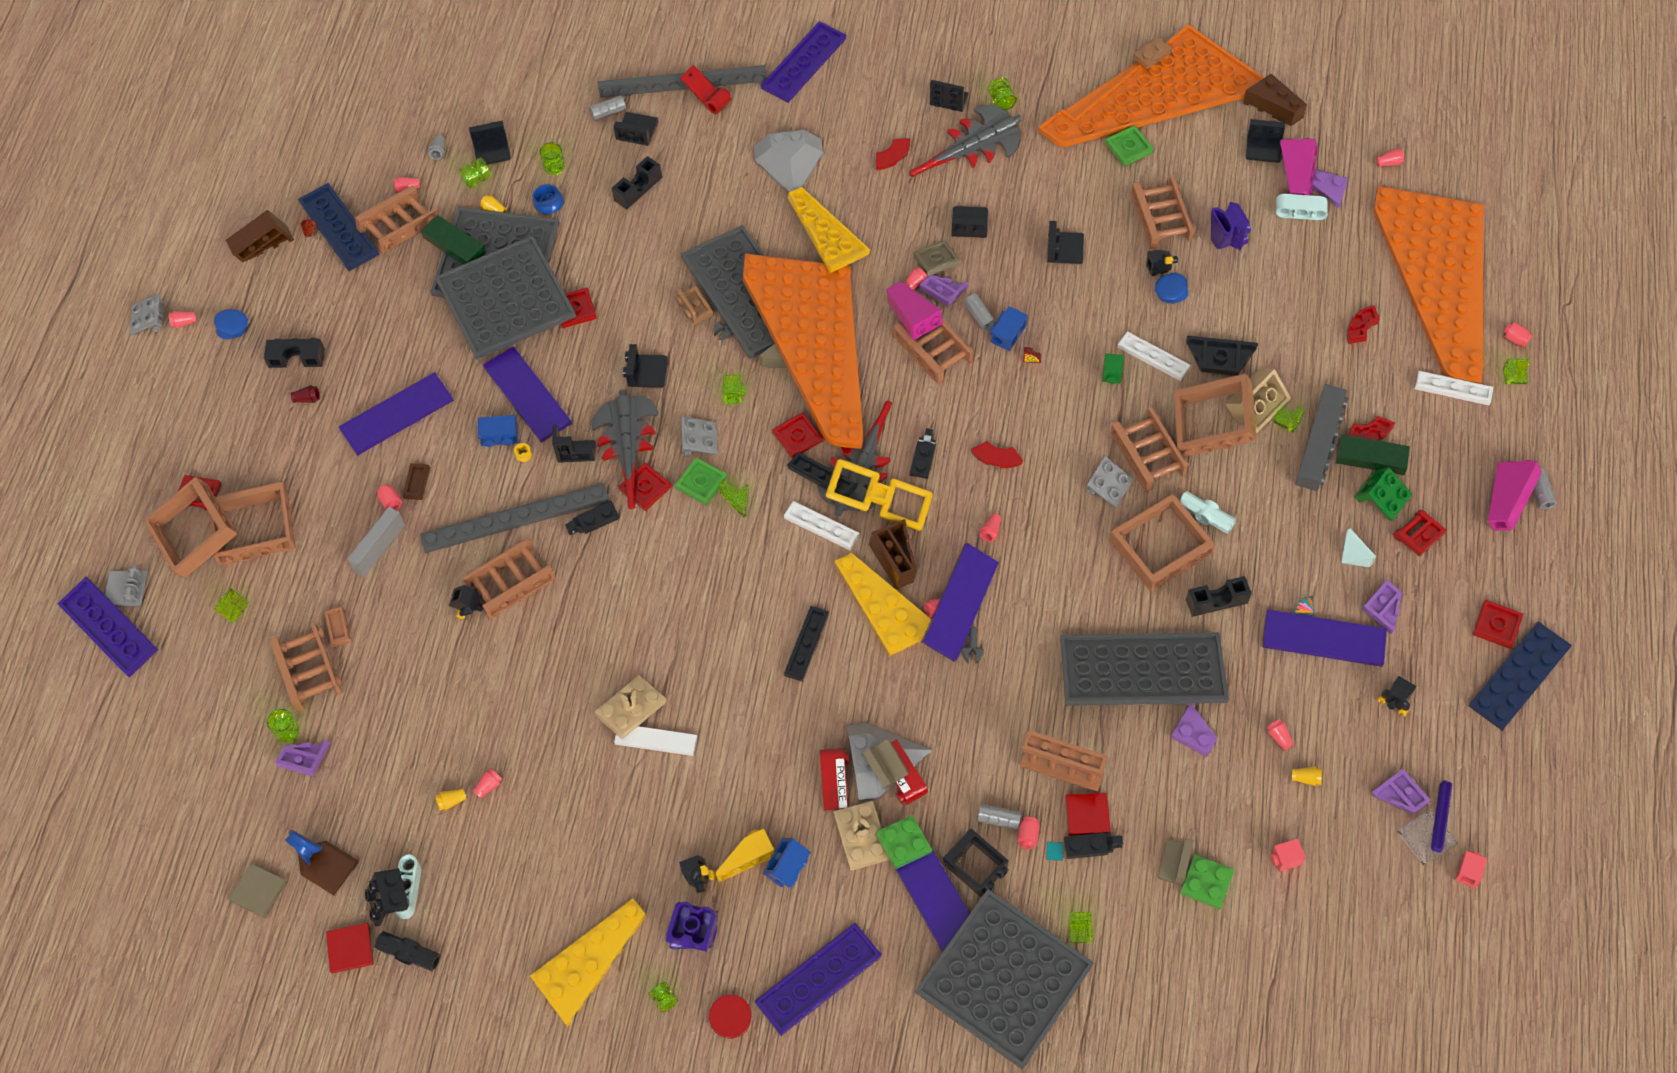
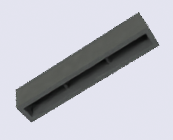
[1295,384,1349,491]

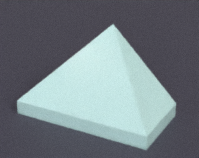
[1341,528,1376,567]

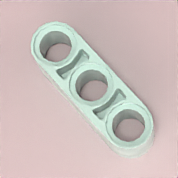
[1276,194,1328,220]
[395,855,422,919]

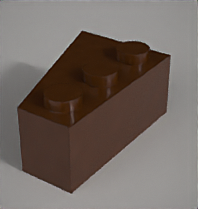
[1243,74,1307,126]
[226,210,294,262]
[869,519,917,589]

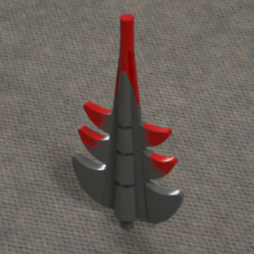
[909,105,1022,177]
[592,390,659,510]
[817,401,892,516]

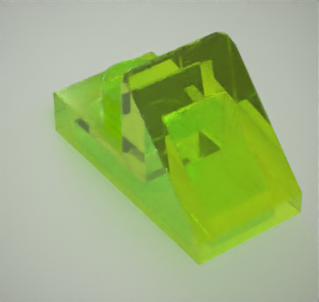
[718,480,749,518]

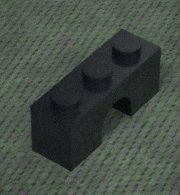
[612,156,662,210]
[264,338,325,368]
[1186,576,1251,617]

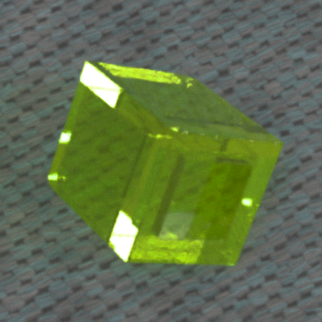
[1503,359,1530,384]
[1273,406,1305,433]
[214,588,249,623]
[1069,912,1093,943]

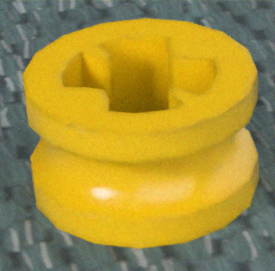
[514,443,532,462]

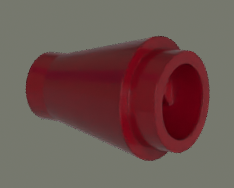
[291,385,320,403]

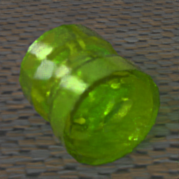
[649,982,678,1013]

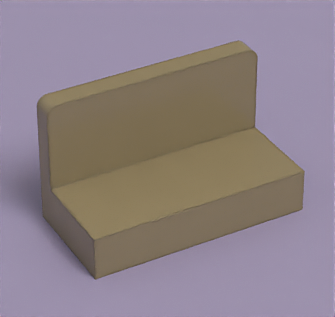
[862,739,909,788]
[1158,838,1194,885]

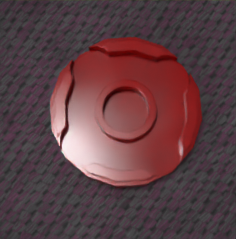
[709,994,752,1039]

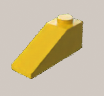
[715,829,774,883]

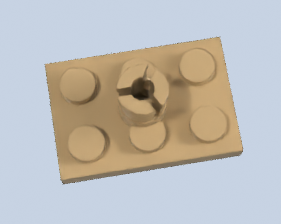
[595,675,666,739]
[833,801,889,871]

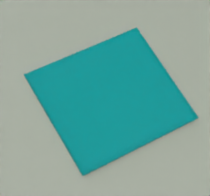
[1046,842,1063,861]

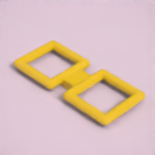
[826,459,933,531]

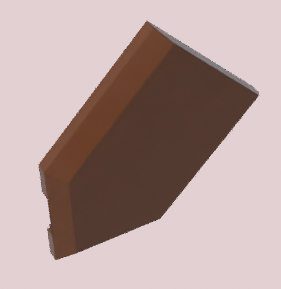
[298,841,359,896]

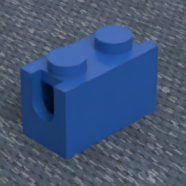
[989,306,1028,351]
[478,415,518,447]
[763,838,811,888]

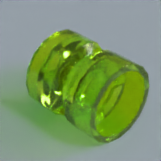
[988,78,1017,111]
[540,142,565,175]
[459,157,492,189]
[267,709,300,743]

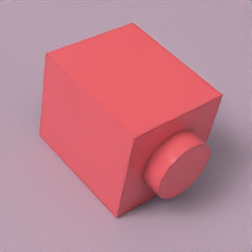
[1270,839,1306,872]
[1455,851,1487,888]

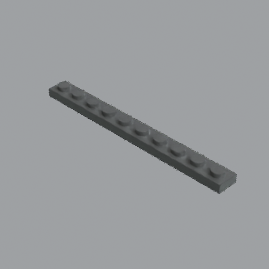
[598,65,767,98]
[420,483,609,553]

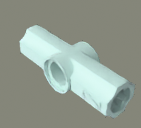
[1180,491,1237,534]

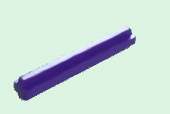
[1431,780,1453,853]

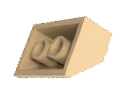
[1225,369,1291,433]

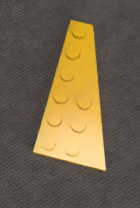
[788,187,870,273]
[835,553,931,656]
[530,898,646,1027]

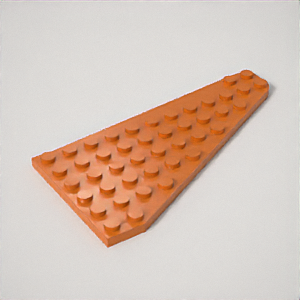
[1038,24,1265,147]
[1373,186,1485,384]
[743,254,863,449]

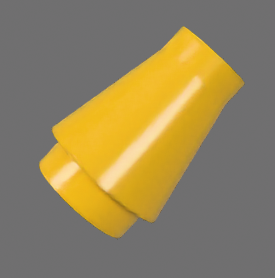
[480,195,507,213]
[1292,766,1322,786]
[434,788,466,811]

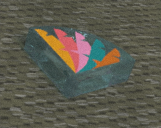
[1293,596,1314,617]

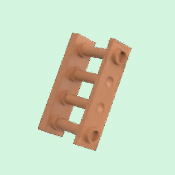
[1131,175,1195,249]
[355,185,438,254]
[893,320,973,384]
[1110,408,1188,492]
[463,538,556,620]
[269,621,343,712]
[1020,730,1108,792]

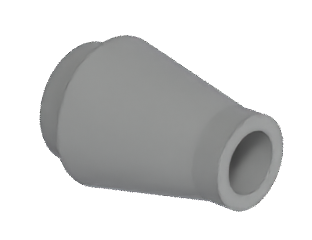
[428,135,445,160]

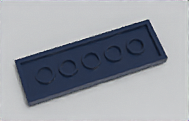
[298,183,379,272]
[1468,622,1572,731]

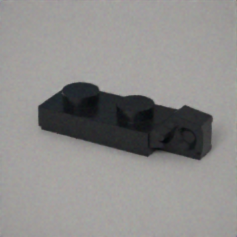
[910,428,936,479]
[565,501,620,535]
[1064,833,1123,859]

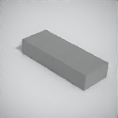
[347,507,405,577]

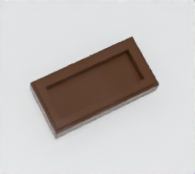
[403,463,430,500]

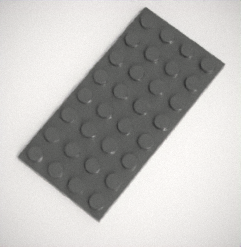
[681,225,775,359]
[1060,632,1229,706]

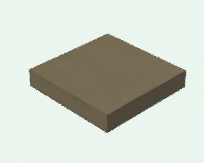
[913,241,960,276]
[228,863,287,918]

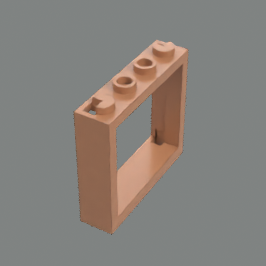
[1174,374,1257,457]
[144,477,238,578]
[209,481,296,565]
[1109,494,1216,591]

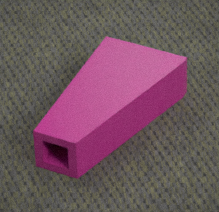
[1280,138,1318,196]
[886,281,942,340]
[1488,460,1542,531]

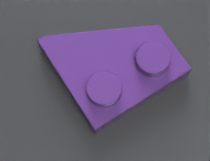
[1312,169,1348,208]
[919,275,969,307]
[1361,580,1402,633]
[1171,704,1217,757]
[275,740,330,777]
[1372,769,1431,815]

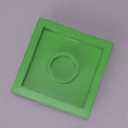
[1105,125,1154,167]
[675,457,728,506]
[875,815,932,870]
[1180,854,1234,909]

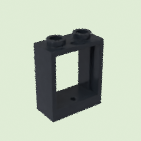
[943,828,1009,897]

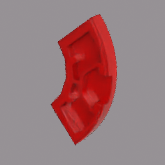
[876,139,910,170]
[1347,305,1380,344]
[1348,416,1395,441]
[971,441,1023,468]

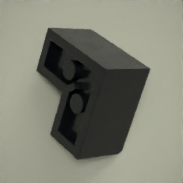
[552,425,596,463]

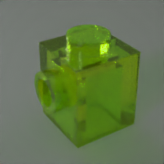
[722,375,746,404]

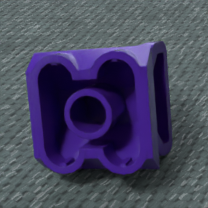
[1211,202,1251,250]
[666,902,718,952]

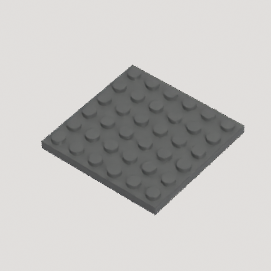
[430,207,560,298]
[435,235,576,360]
[915,889,1094,1070]

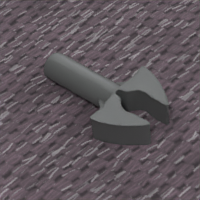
[714,322,732,340]
[962,627,984,664]

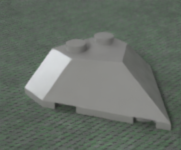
[754,130,824,192]
[846,723,932,802]

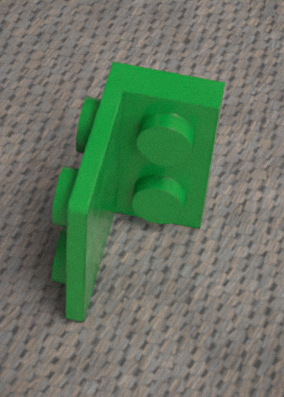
[1354,467,1412,521]

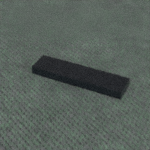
[787,452,858,497]
[784,606,829,682]

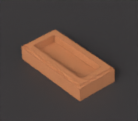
[324,606,351,647]

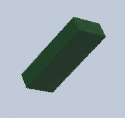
[421,215,486,265]
[1336,434,1410,475]

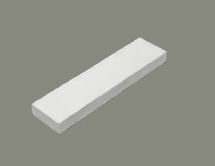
[1117,331,1191,381]
[1415,371,1493,405]
[784,501,859,550]
[614,726,698,756]

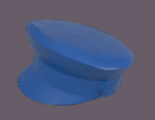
[532,184,564,214]
[1155,273,1188,304]
[214,309,248,339]
[285,830,323,866]

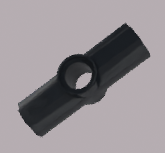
[375,931,440,972]

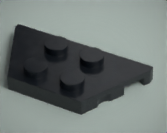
[1186,336,1258,376]

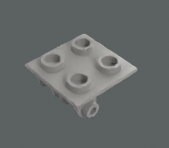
[130,293,164,335]
[681,416,718,456]
[1087,456,1134,508]
[105,566,148,606]

